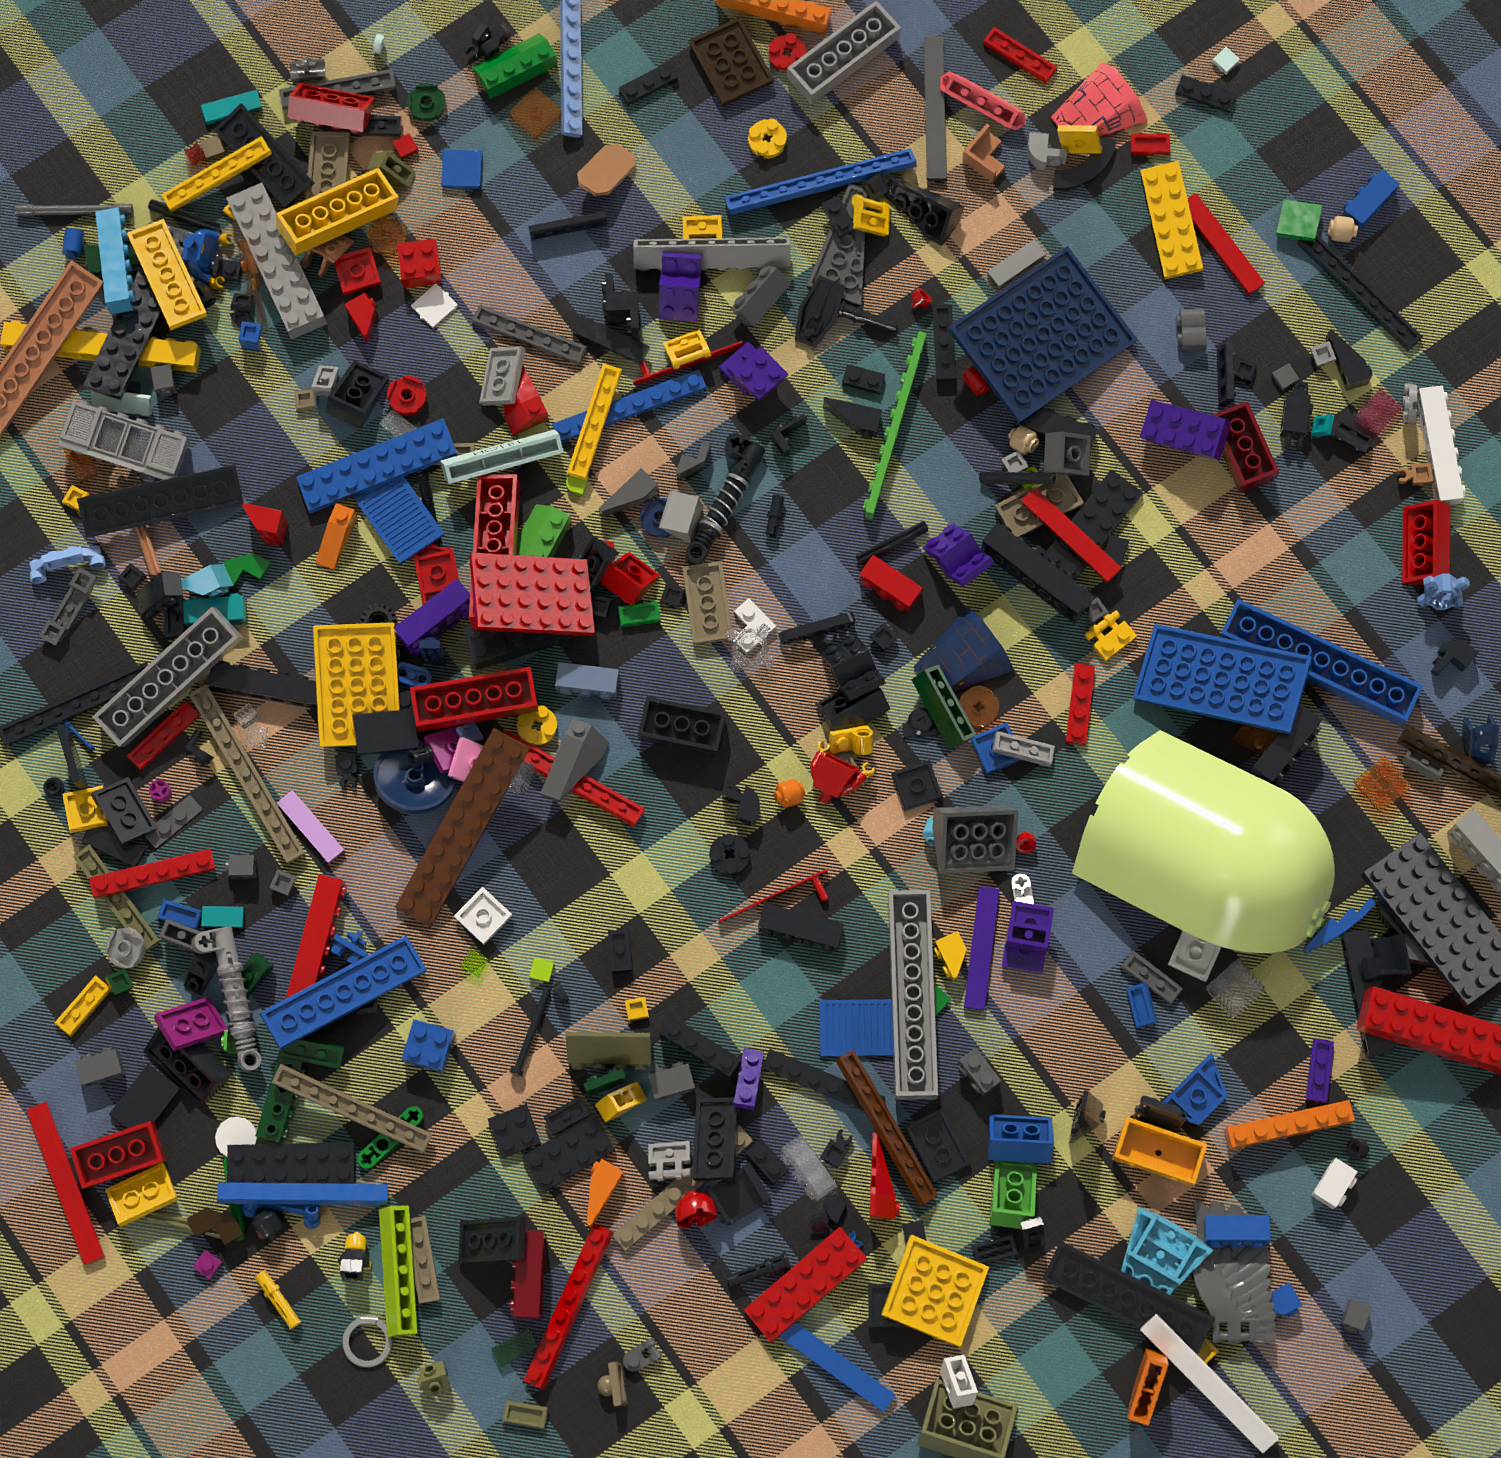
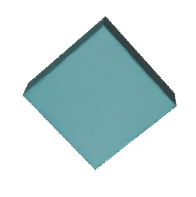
[1311,414,1334,437]

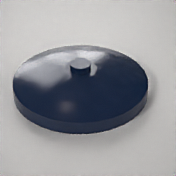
[373,740,455,814]

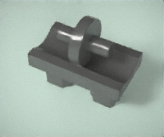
[289,57,326,82]

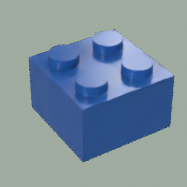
[402,1019,456,1074]

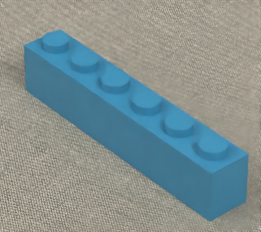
[95,207,135,315]

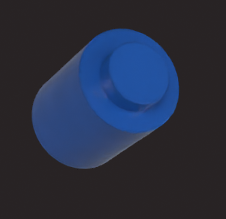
[62,228,85,260]

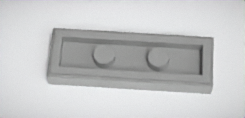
[987,240,1046,289]
[992,731,1055,767]

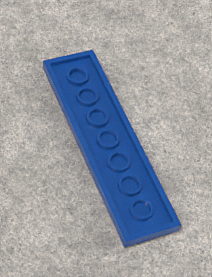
[296,418,458,514]
[260,935,427,1050]

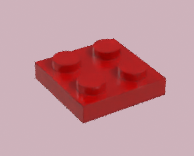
[334,247,381,295]

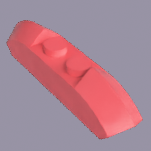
[940,71,1026,130]

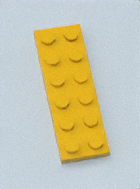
[1141,161,1203,279]
[127,219,207,331]

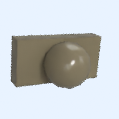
[597,1362,627,1406]

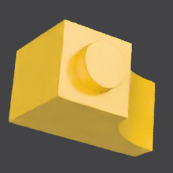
[595,1082,647,1123]

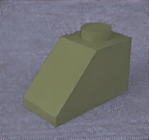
[367,150,416,188]

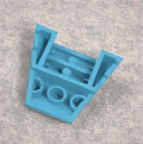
[1121,1207,1213,1294]

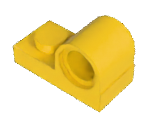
[829,725,873,755]

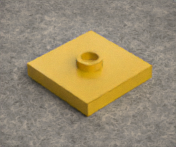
[1057,125,1102,154]
[63,785,108,833]

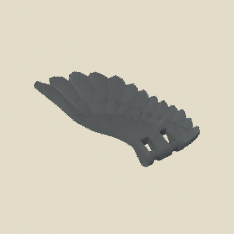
[1193,1200,1277,1344]

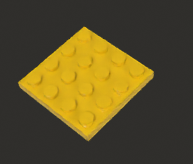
[881,1235,989,1347]

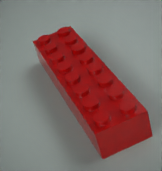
[469,474,520,628]
[1356,986,1501,1075]

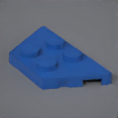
[1163,1053,1228,1126]

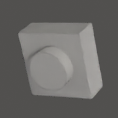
[1310,341,1336,367]
[1001,451,1028,472]

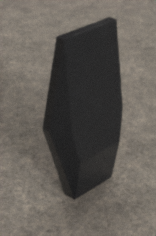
[794,275,845,348]

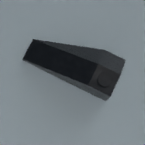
[884,177,964,246]

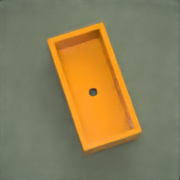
[1112,1117,1207,1187]

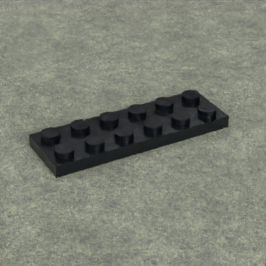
[214,103,315,209]
[1044,469,1143,580]
[227,1142,354,1184]

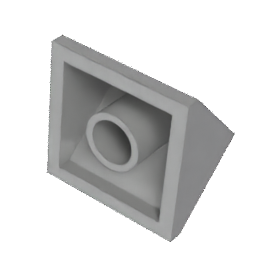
[659,491,703,543]

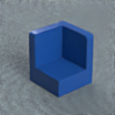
[238,321,262,351]

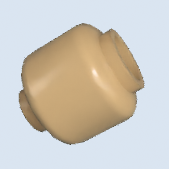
[1328,216,1358,243]
[1008,426,1039,455]

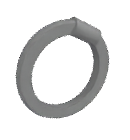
[342,1316,393,1367]

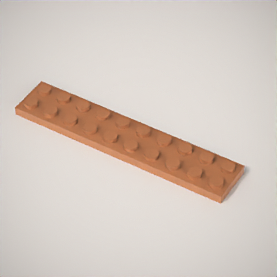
[0,260,104,438]

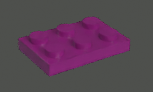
[154,997,228,1051]

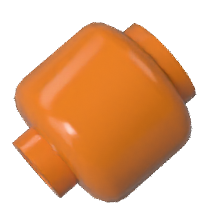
[773,779,805,808]

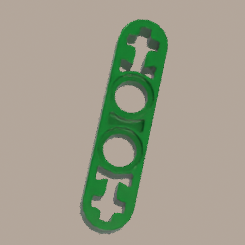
[357,1106,424,1170]

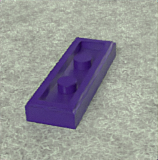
[1305,1039,1334,1104]

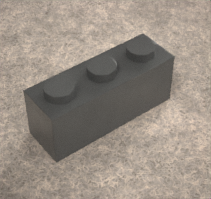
[730,266,791,327]

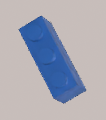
[1342,169,1400,231]
[1203,1215,1271,1249]

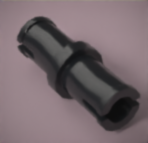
[765,495,785,537]

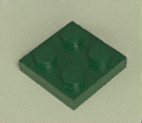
[583,1068,627,1097]

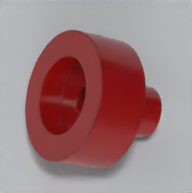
[911,288,932,309]
[1016,832,1036,853]

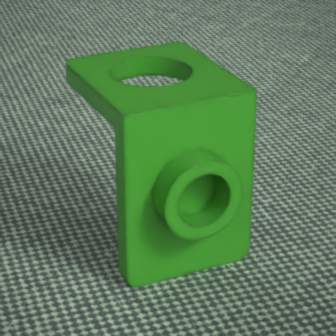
[221,1030,253,1054]

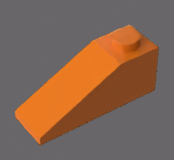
[315,503,358,570]
[587,1159,624,1228]

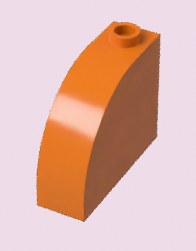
[1128,1347,1168,1426]

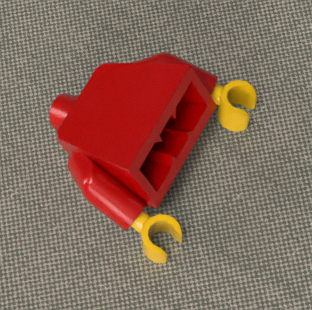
[810,741,875,804]

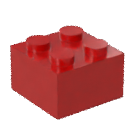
[397,239,442,288]

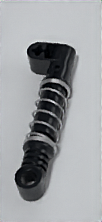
[685,433,766,565]

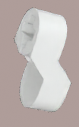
[1012,874,1034,904]

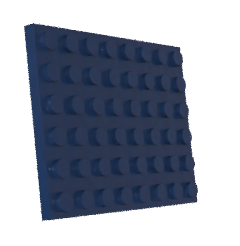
[947,246,1138,424]

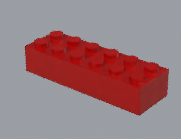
[410,666,539,732]

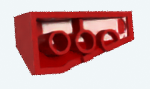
[503,365,549,436]
[869,1133,900,1220]

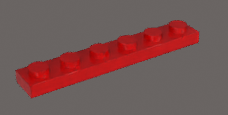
[89,849,216,899]

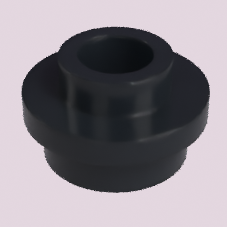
[43,777,64,798]

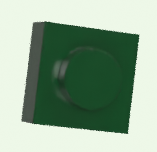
[105,968,134,997]

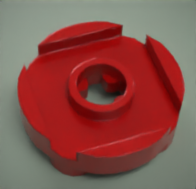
[768,33,806,73]
[387,376,427,416]

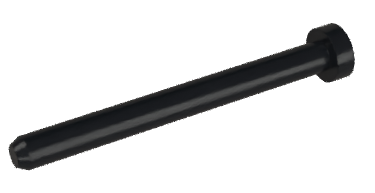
[509,989,551,1077]

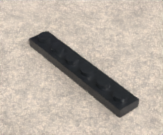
[762,1049,885,1112]

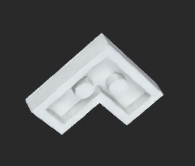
[733,598,776,654]

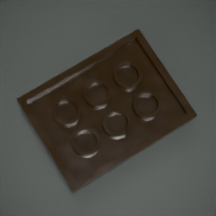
[688,17,774,107]

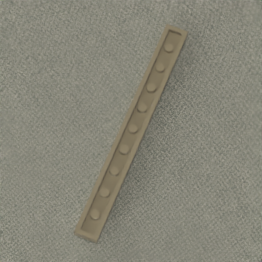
[189,684,305,864]

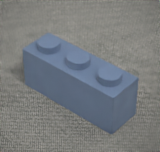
[555,662,620,700]

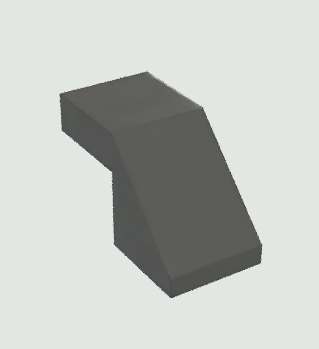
[676,441,711,480]

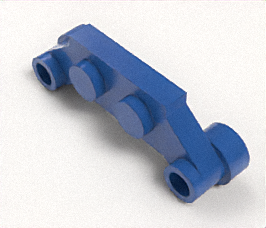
[242,1204,321,1229]

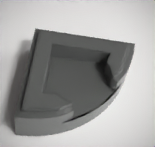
[1088,597,1109,625]

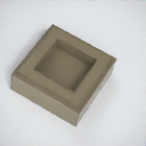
[200,135,225,160]
[294,389,317,412]

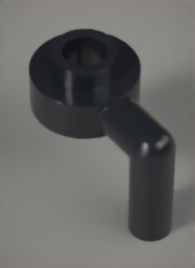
[185,729,214,766]

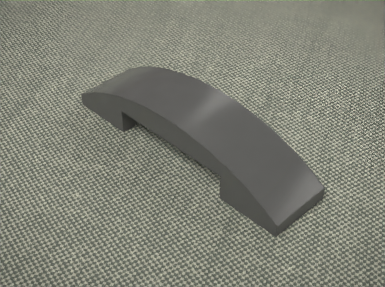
[39,567,97,646]

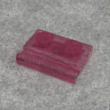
[1354,389,1402,437]

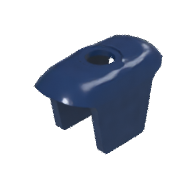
[1462,715,1499,766]

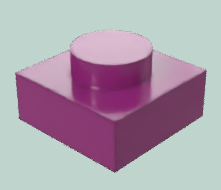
[193,1250,223,1280]

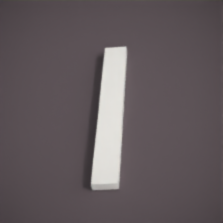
[1140,1314,1279,1453]

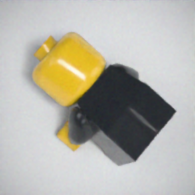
[338,1232,372,1281]

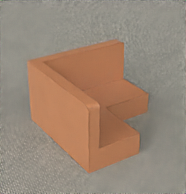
[962,124,1005,183]

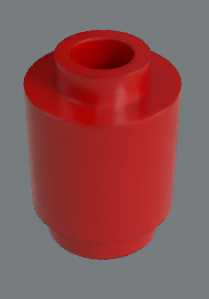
[962,366,990,395]

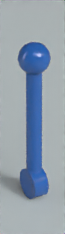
[64,720,95,752]

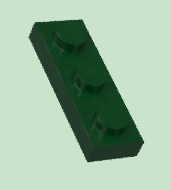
[278,1039,345,1069]

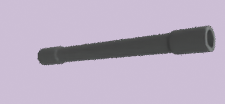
[15,204,133,216]

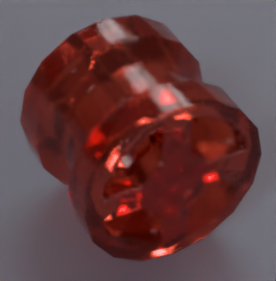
[183,143,207,167]

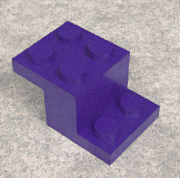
[658,252,702,322]
[719,342,788,402]
[922,524,994,587]
[1001,901,1054,974]

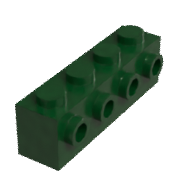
[911,664,977,750]
[255,1056,307,1144]

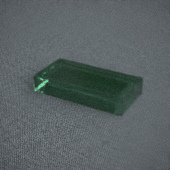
[491,1328,538,1368]

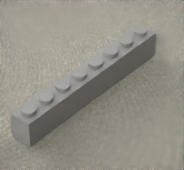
[633,237,790,271]

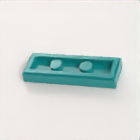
[201,90,263,125]

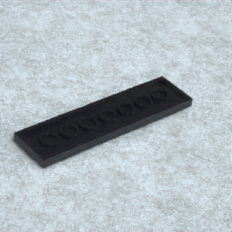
[77,464,244,538]
[1042,1240,1215,1355]

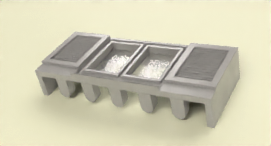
[58,400,189,480]

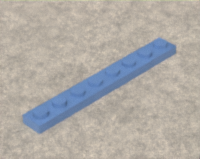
[560,0,582,138]

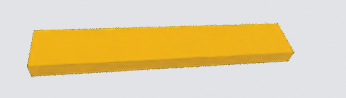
[161,136,272,213]
[567,364,622,481]

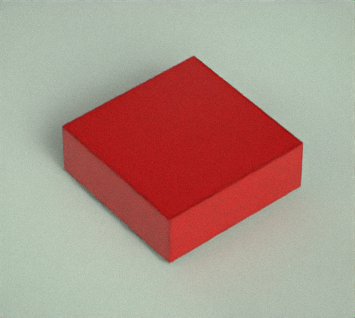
[392,133,419,160]

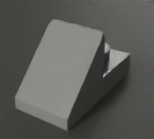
[311,365,339,397]

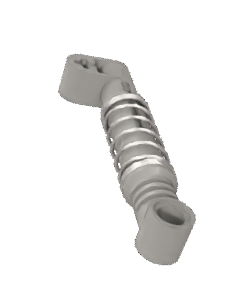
[191,926,261,1071]

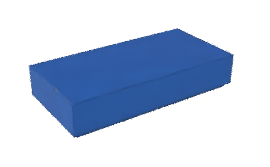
[157,899,202,930]
[1126,983,1158,1028]

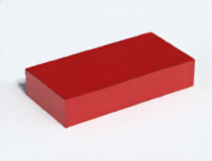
[1130,134,1170,155]

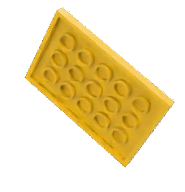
[313,623,399,747]

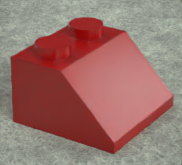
[242,503,288,546]
[600,552,660,606]

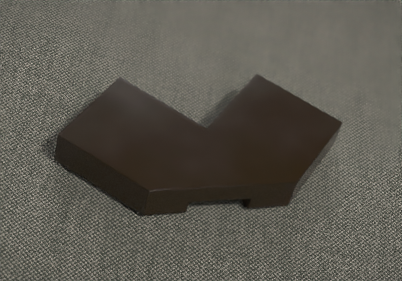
[187,1208,244,1246]

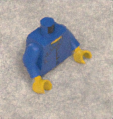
[182,229,234,290]

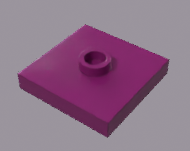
[424,725,460,774]

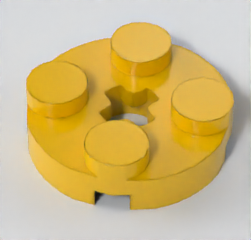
[748,119,787,158]
[517,706,558,747]

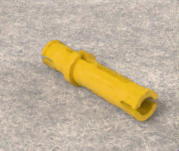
[254,1270,301,1330]

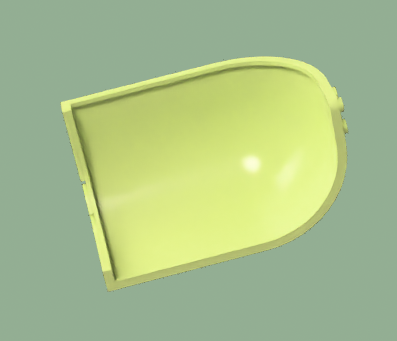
[1072,730,1335,953]

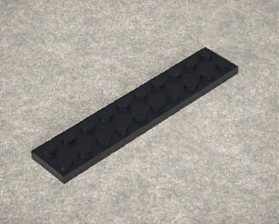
[83,225,194,400]

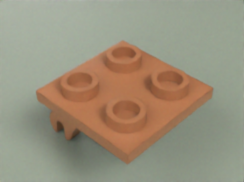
[301,235,354,277]

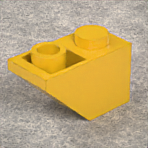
[933,931,967,982]

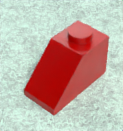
[345,293,377,343]

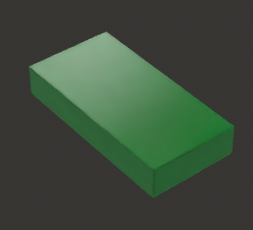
[618,601,661,628]

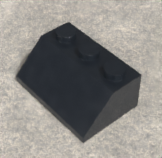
[815,687,891,731]

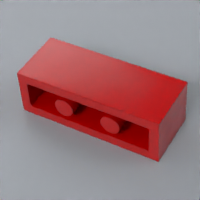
[859,555,923,612]

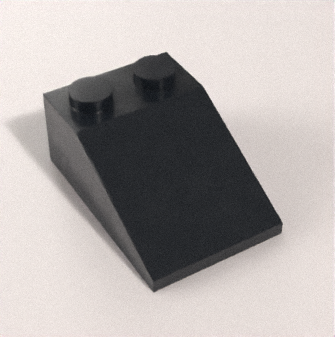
[325,360,389,429]

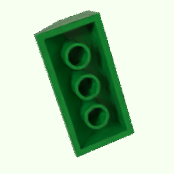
[472,33,558,99]

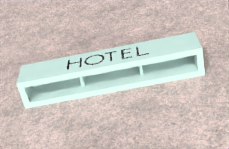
[440,430,564,484]

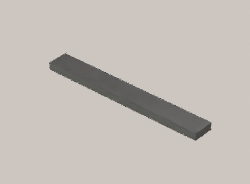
[924,36,946,181]

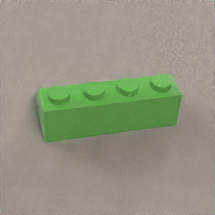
[517,504,571,557]

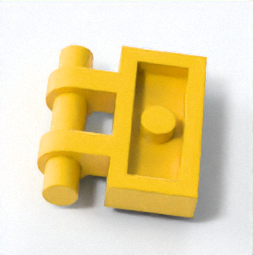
[1084,610,1137,662]

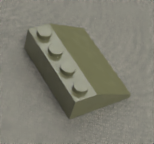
[566,1032,652,1071]
[917,1379,1018,1458]

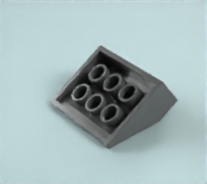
[932,805,1018,874]

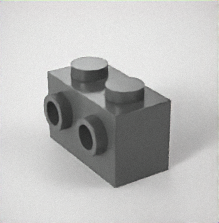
[958,1047,1001,1096]

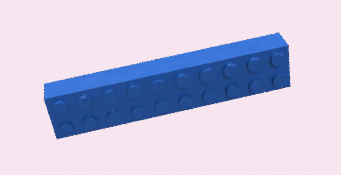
[1219,599,1423,727]

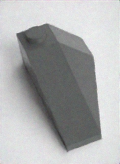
[540,718,609,802]

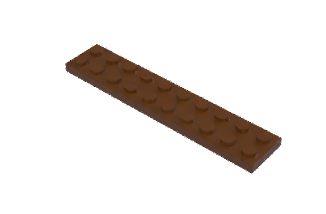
[395,728,530,927]

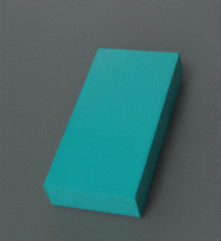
[201,906,245,928]

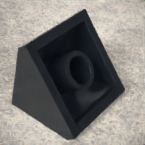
[580,536,619,592]

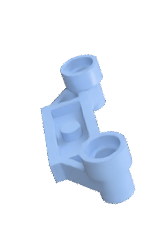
[30,545,106,584]

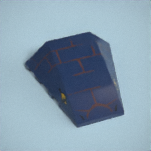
[913,607,1014,693]

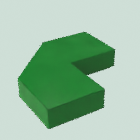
[224,553,271,588]

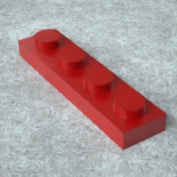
[1065,663,1095,745]

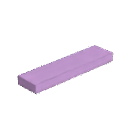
[277,790,345,864]

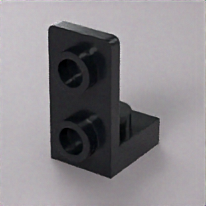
[771,413,807,458]

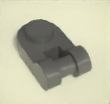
[623,1338,663,1372]

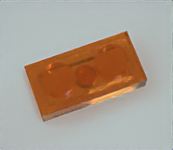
[63,448,98,484]

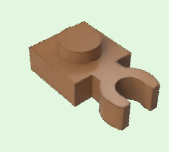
[1396,462,1434,485]

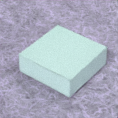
[1212,47,1240,74]

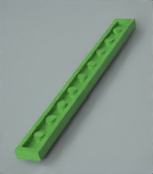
[863,331,927,520]

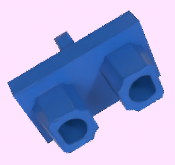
[331,931,368,964]

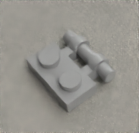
[648,1141,692,1181]

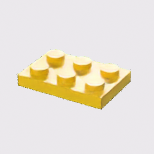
[105,1162,178,1227]

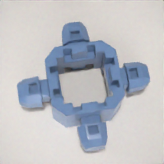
[1417,574,1470,610]

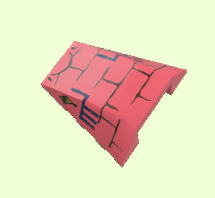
[1051,62,1147,137]

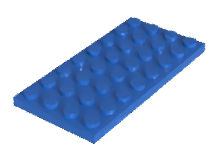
[1133,624,1313,735]

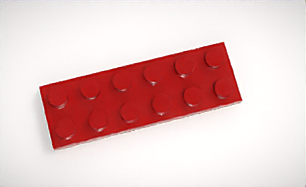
[744,1227,868,1343]

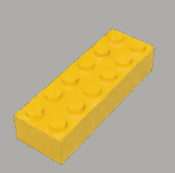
[276,168,398,256]

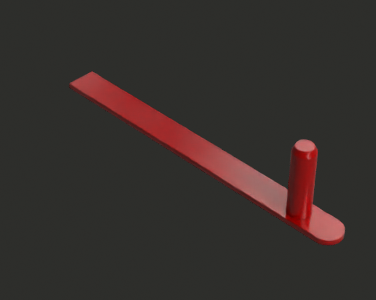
[633,341,743,386]
[718,868,829,923]

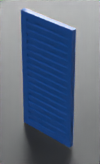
[353,477,445,565]
[819,999,893,1057]

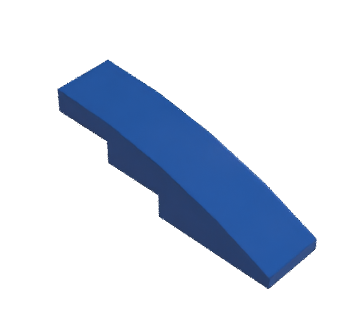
[1302,897,1377,954]

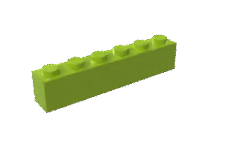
[379,1206,417,1337]

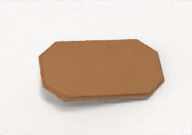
[577,144,636,196]

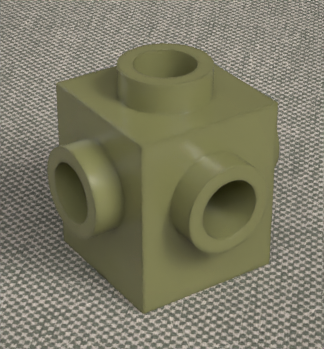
[417,1360,452,1398]

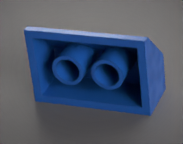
[988,1114,1053,1164]

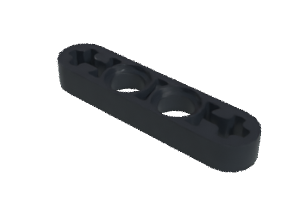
[778,612,856,645]

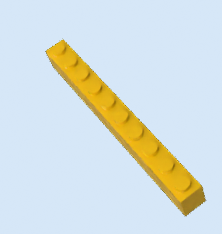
[0,321,201,373]

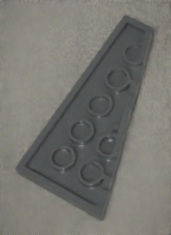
[806,184,867,307]

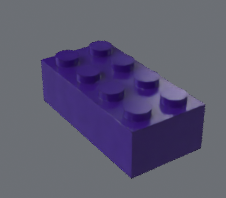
[1139,400,1231,461]
[394,579,470,657]

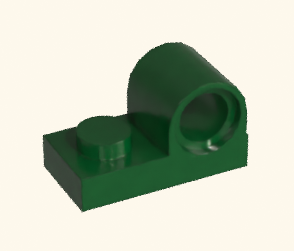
[241,952,274,998]

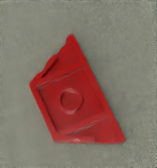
[414,544,460,604]

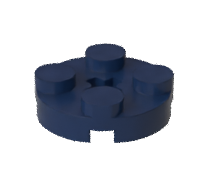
[640,497,671,538]

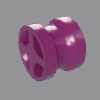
[149,780,172,803]

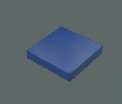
[441,149,482,189]
[970,722,1022,775]

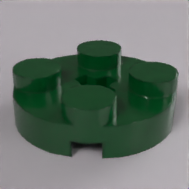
[407,83,446,122]

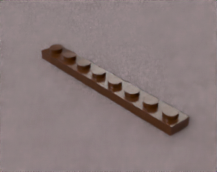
[835,1050,938,1206]

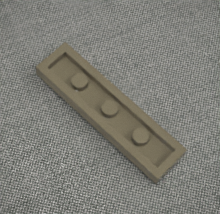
[410,1216,441,1304]

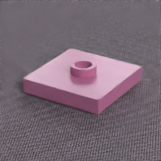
[448,737,484,782]

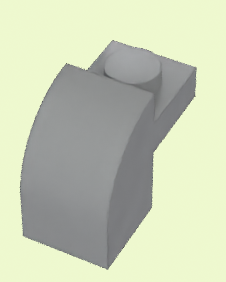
[1027,132,1067,170]

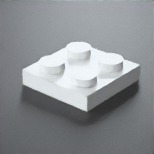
[454,887,513,945]

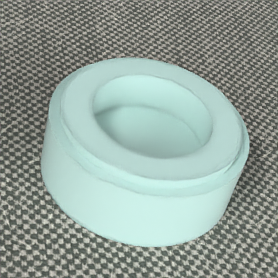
[373,34,385,54]

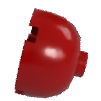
[675,1190,718,1229]

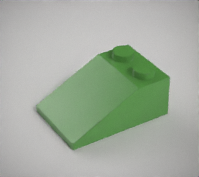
[989,1161,1037,1229]

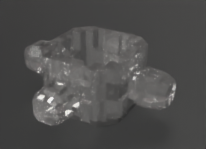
[725,623,775,673]

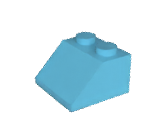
[181,564,234,597]

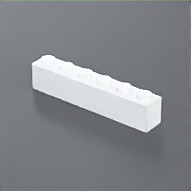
[1417,386,1466,505]

